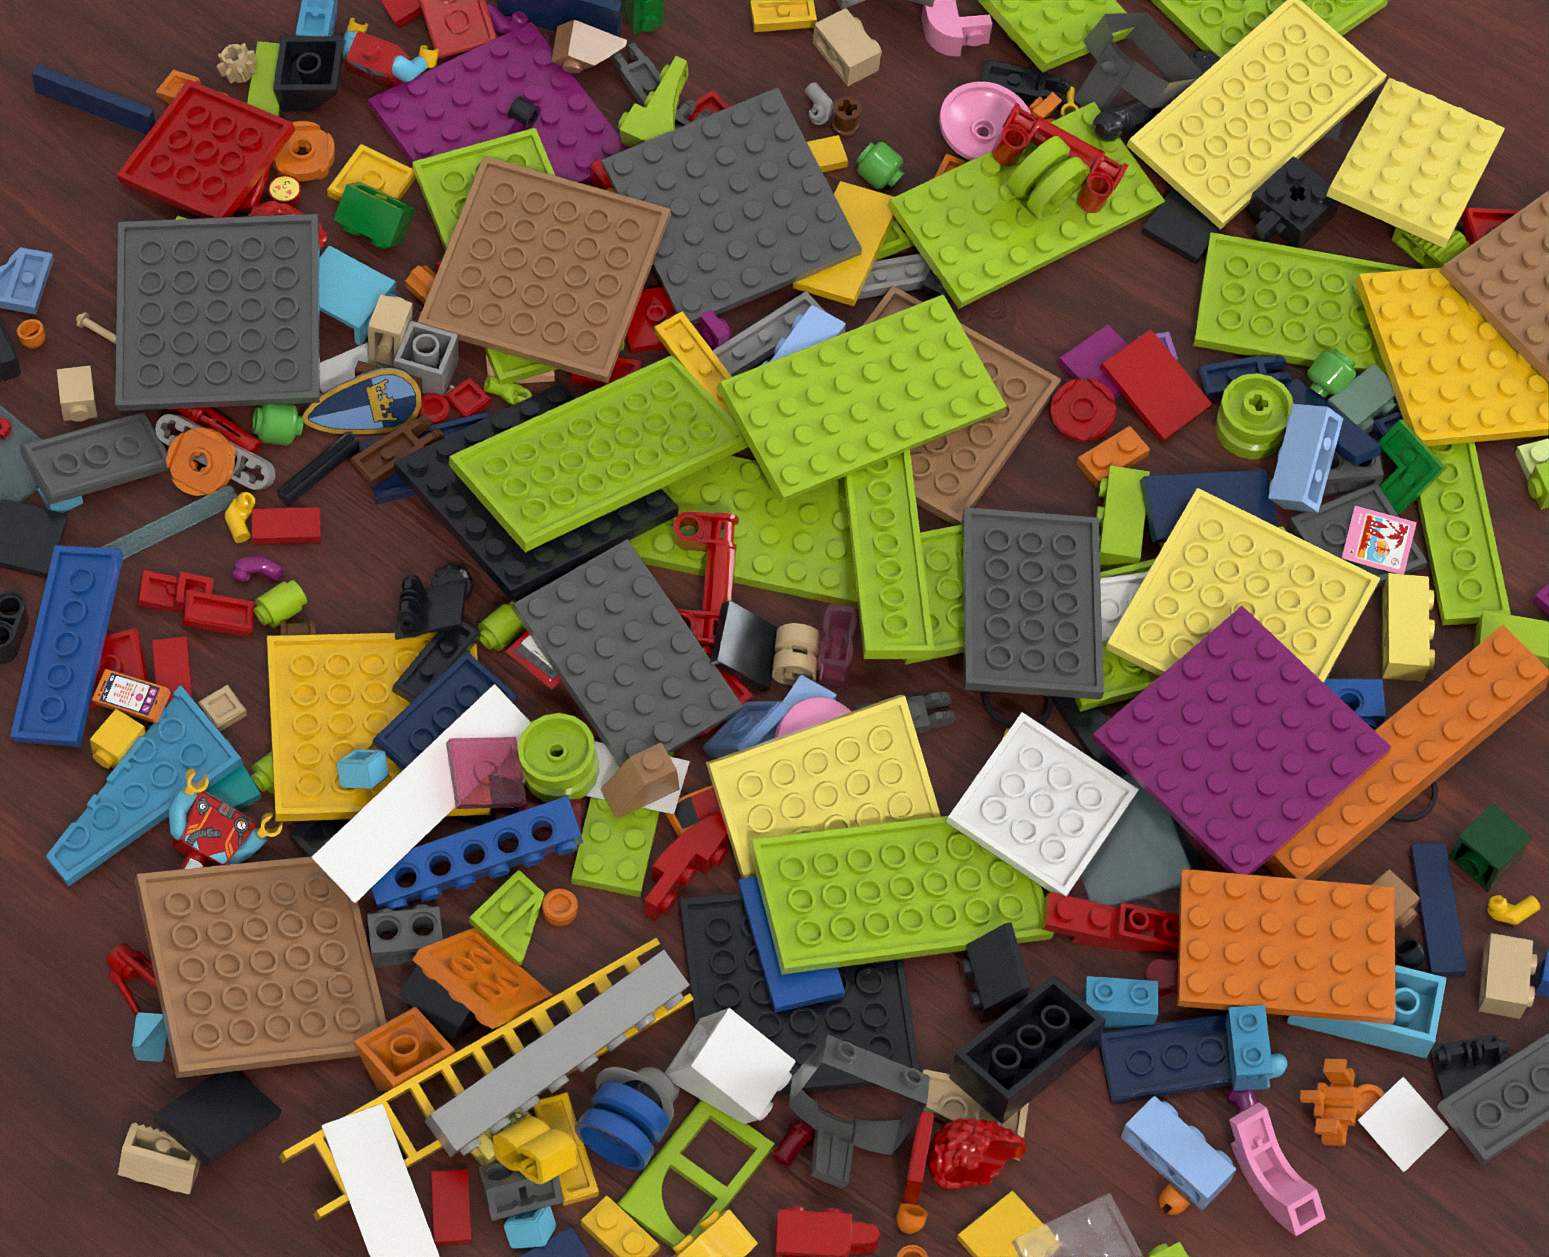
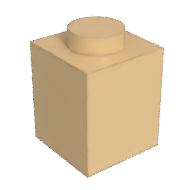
[57,365,97,421]

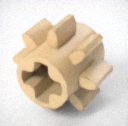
[217,43,258,84]

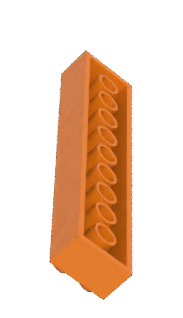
[1264,625,1549,880]

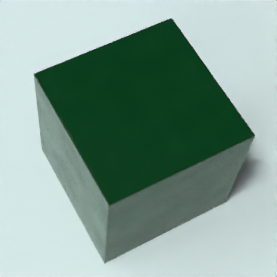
[1448,803,1532,892]

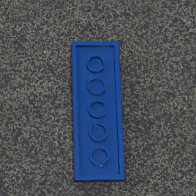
[10,545,124,747]

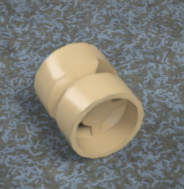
[772,623,820,686]

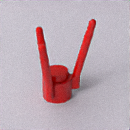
[106,943,157,1016]

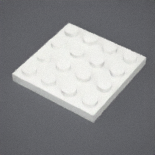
[946,712,1139,896]

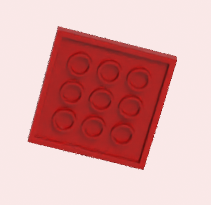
[116,79,295,219]

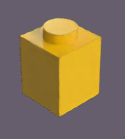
[90,709,145,769]

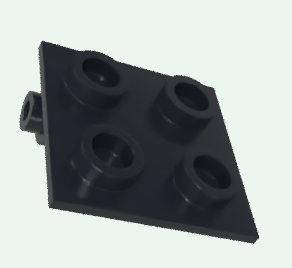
[395,574,467,640]
[1430,1035,1508,1100]

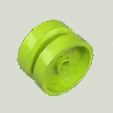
[1007,136,1090,219]
[1215,373,1294,460]
[517,713,600,803]

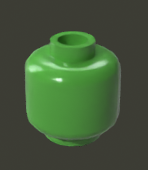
[855,142,904,189]
[1307,348,1356,399]
[252,404,303,446]

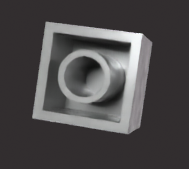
[394,321,459,396]

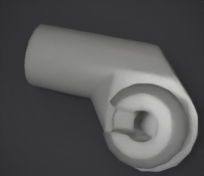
[804,82,833,125]

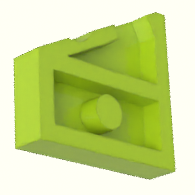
[469,870,544,966]

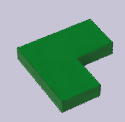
[1378,420,1447,514]

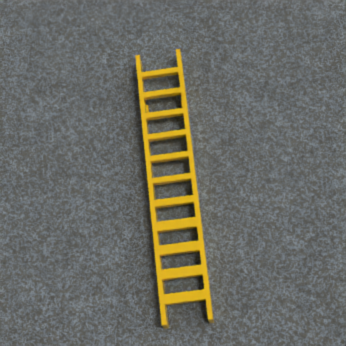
[279,938,694,1221]

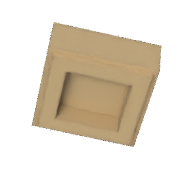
[198,685,247,732]

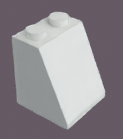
[665,1008,796,1124]

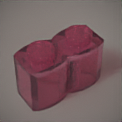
[816,604,858,686]

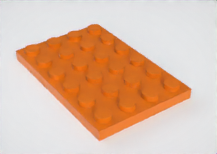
[1177,869,1395,1024]

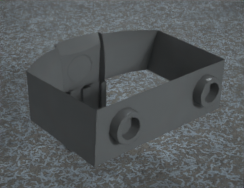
[1074,13,1204,112]
[789,1035,930,1189]

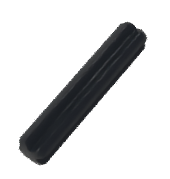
[277,432,359,505]

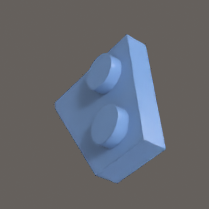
[0,247,54,315]

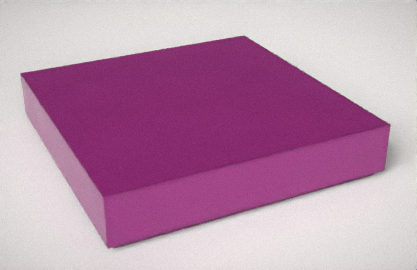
[1058,324,1128,399]

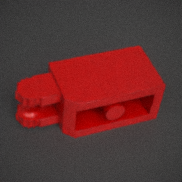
[774,1206,881,1257]

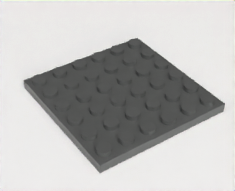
[602,87,862,325]
[115,214,320,411]

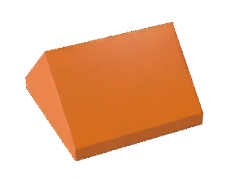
[354,1007,456,1092]

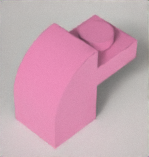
[921,0,992,57]

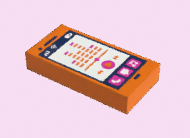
[92,669,171,723]

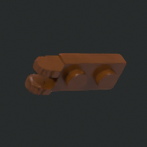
[350,415,445,489]

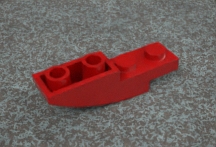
[644,811,730,921]
[1042,892,1179,952]

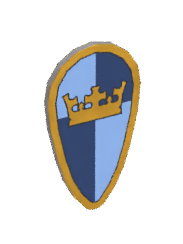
[303,368,422,435]

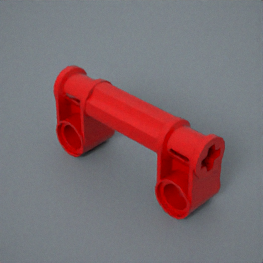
[992,103,1129,213]
[673,511,739,650]

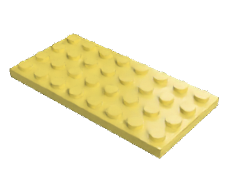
[1127,0,1387,230]

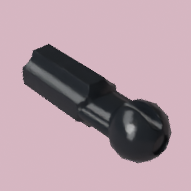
[1092,98,1161,142]

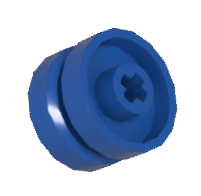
[575,1081,670,1171]

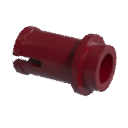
[770,1120,815,1168]

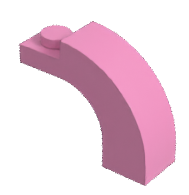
[1229,1102,1326,1236]

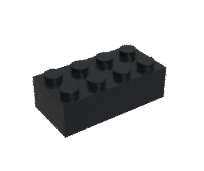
[949,975,1106,1124]

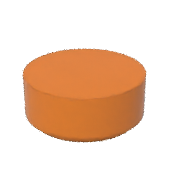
[542,888,578,926]
[1356,1084,1385,1119]

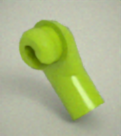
[484,375,532,406]

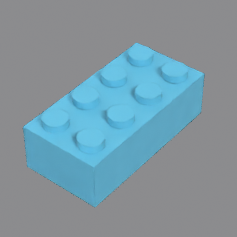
[1286,965,1447,1058]

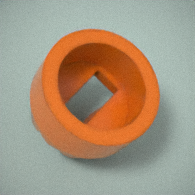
[17,319,46,349]
[1158,1183,1191,1216]
[896,1203,928,1234]

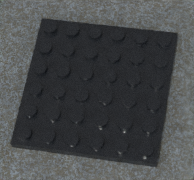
[394,383,679,600]
[679,893,920,1097]

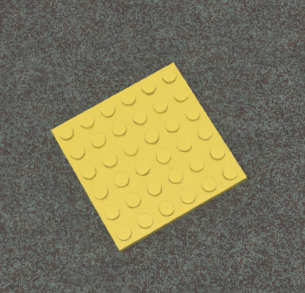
[1106,488,1380,683]

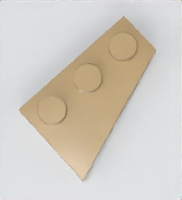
[923,1069,1029,1161]

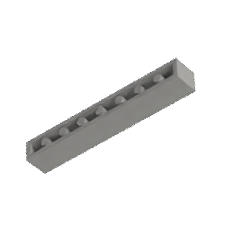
[425,950,690,1158]

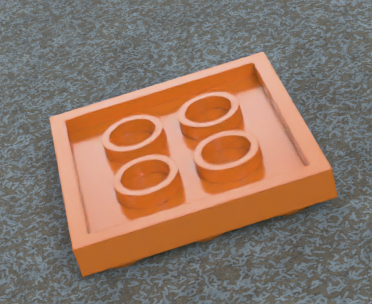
[413,927,553,1029]

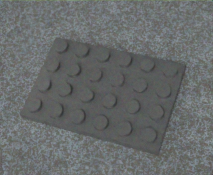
[962,507,1104,700]
[512,539,743,767]

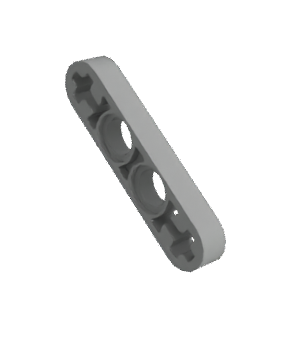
[155,414,276,490]

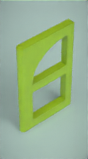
[617,1100,775,1248]

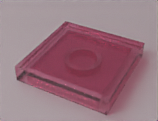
[446,737,527,809]

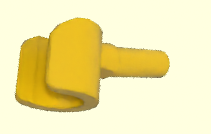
[1059,87,1079,118]

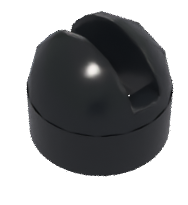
[1395,938,1425,969]

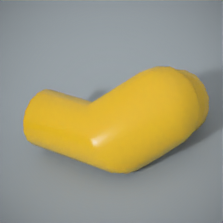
[224,492,255,543]
[1487,895,1540,925]

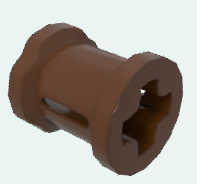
[831,96,862,138]
[280,618,316,636]

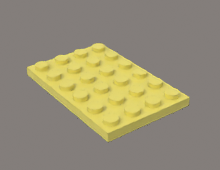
[1326,78,1505,248]
[706,695,941,879]

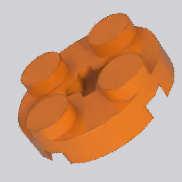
[272,121,335,182]
[166,428,236,496]

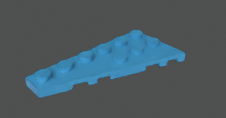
[46,685,243,887]

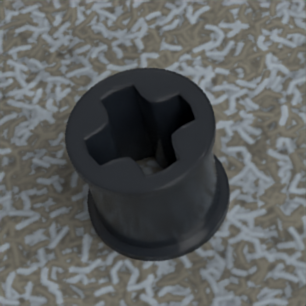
[507,96,541,129]

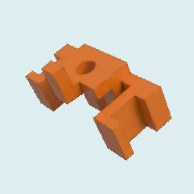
[1300,1059,1359,1146]

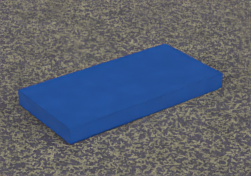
[738,876,845,1013]

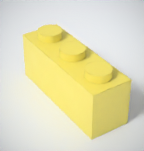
[1382,573,1435,682]

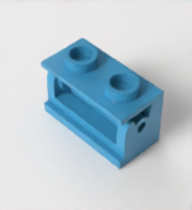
[296,0,338,36]
[1081,976,1158,1029]
[1225,1005,1273,1091]

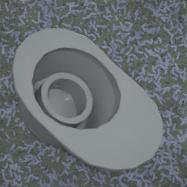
[596,1067,680,1123]

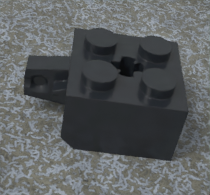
[1248,156,1340,248]

